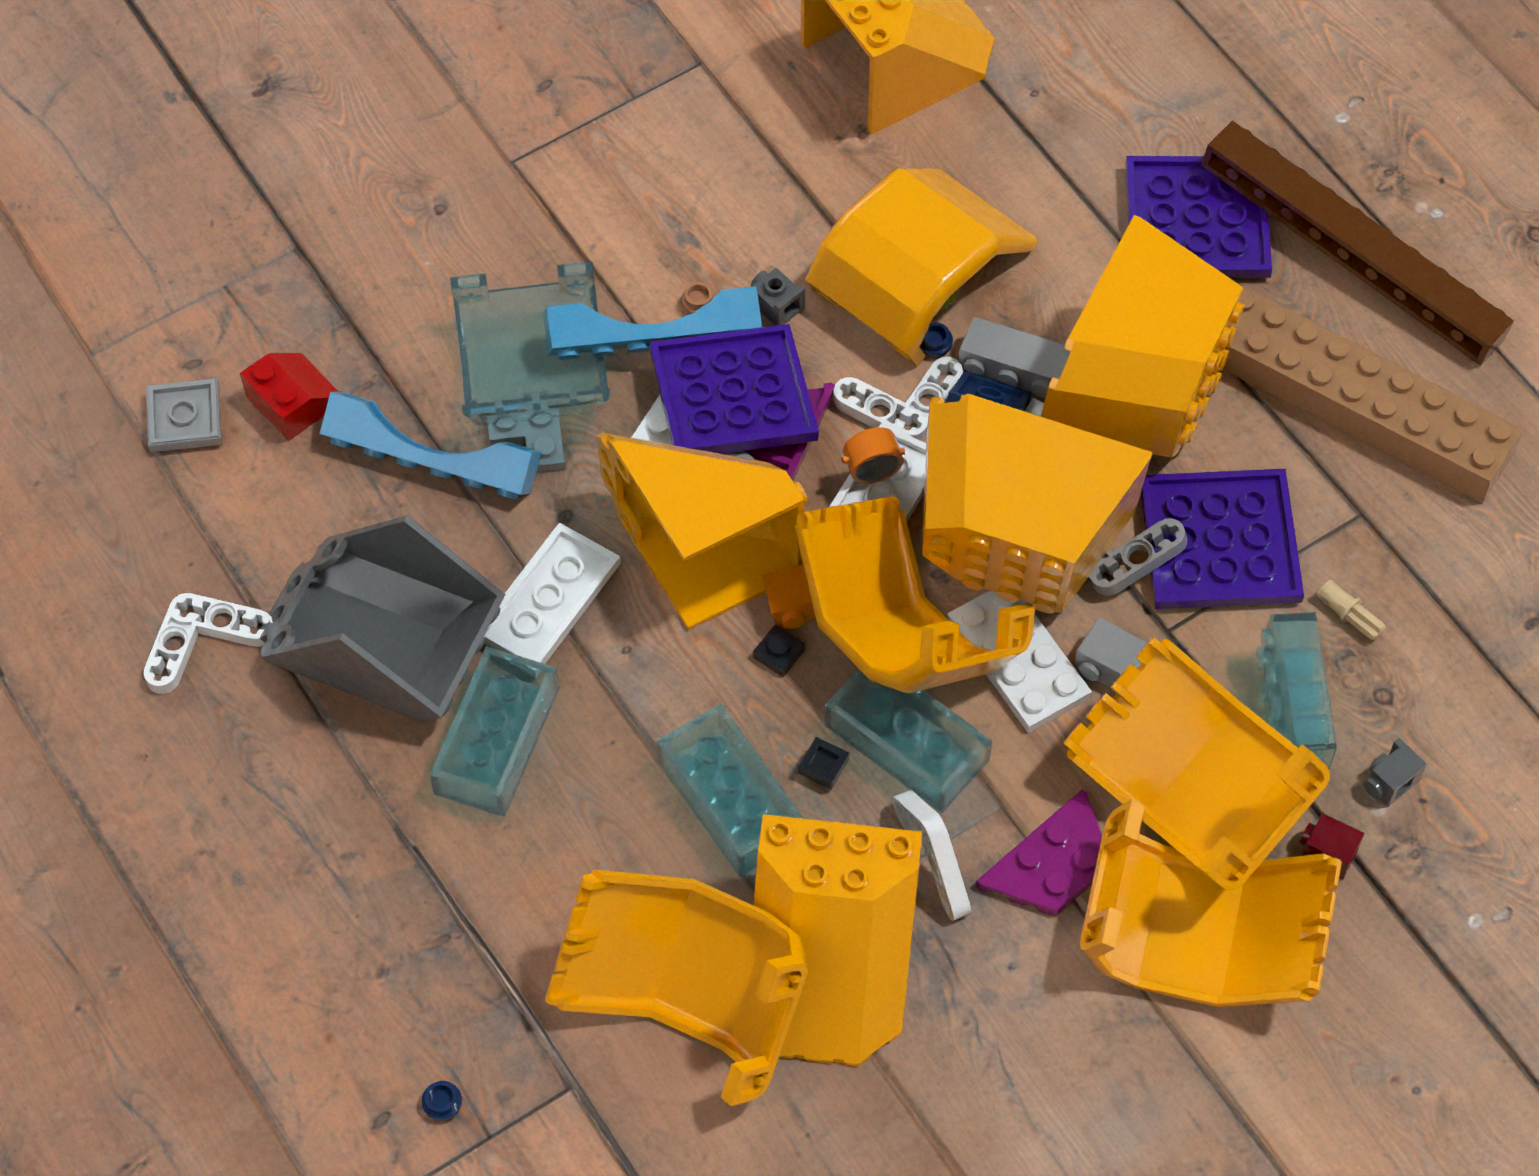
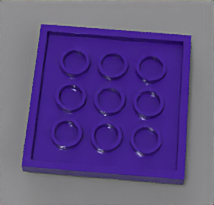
[1125,156,1272,278]
[650,324,819,454]
[1141,469,1304,609]

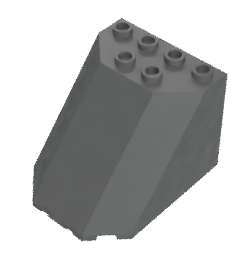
[260,515,506,722]

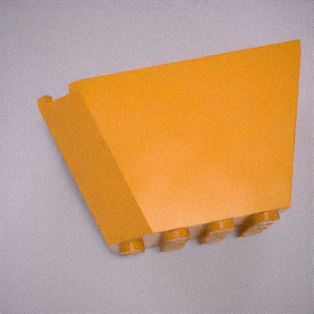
[1041,215,1245,457]
[922,394,1153,614]

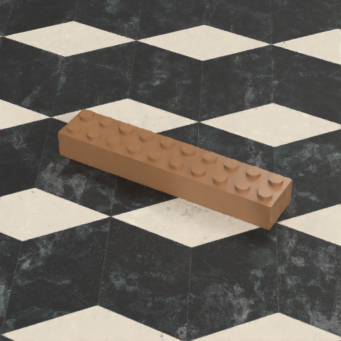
[1223,284,1523,504]

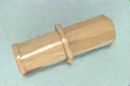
[1316,579,1386,640]

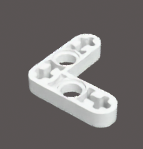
[833,357,963,441]
[144,593,273,694]
[892,790,971,921]

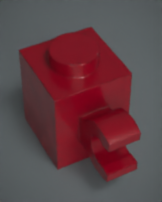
[1299,813,1365,880]

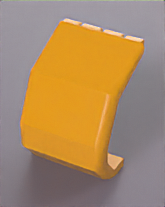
[805,168,1038,367]
[794,496,1035,693]
[1063,637,1330,890]
[1080,800,1342,1008]
[545,870,808,1106]

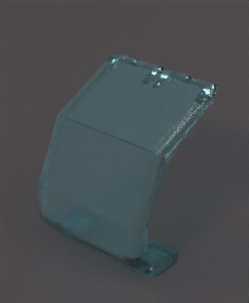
[450,261,610,426]

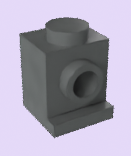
[751,268,805,326]
[1364,738,1427,807]

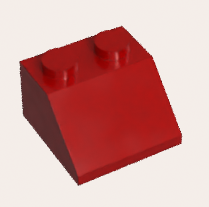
[240,353,339,441]

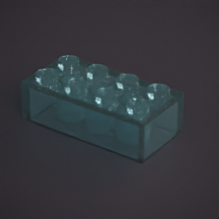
[1256,612,1337,770]
[430,646,560,817]
[825,669,992,813]
[656,703,804,877]

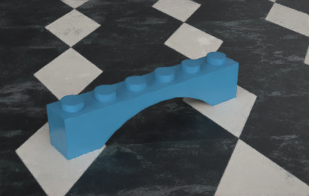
[543,286,762,360]
[319,392,542,499]

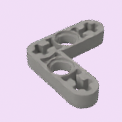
[1087,518,1187,596]

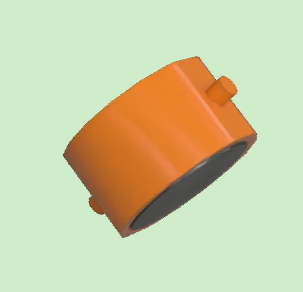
[841,427,905,484]

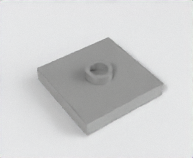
[146,378,222,453]

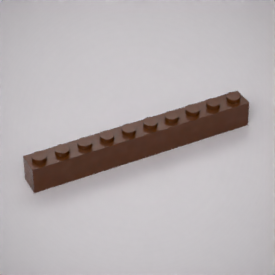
[1201,120,1514,366]

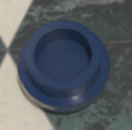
[920,322,953,357]
[422,1081,462,1121]

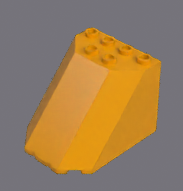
[801,0,995,135]
[597,433,807,631]
[754,814,922,1067]

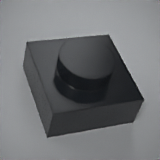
[753,625,805,677]
[798,737,850,789]

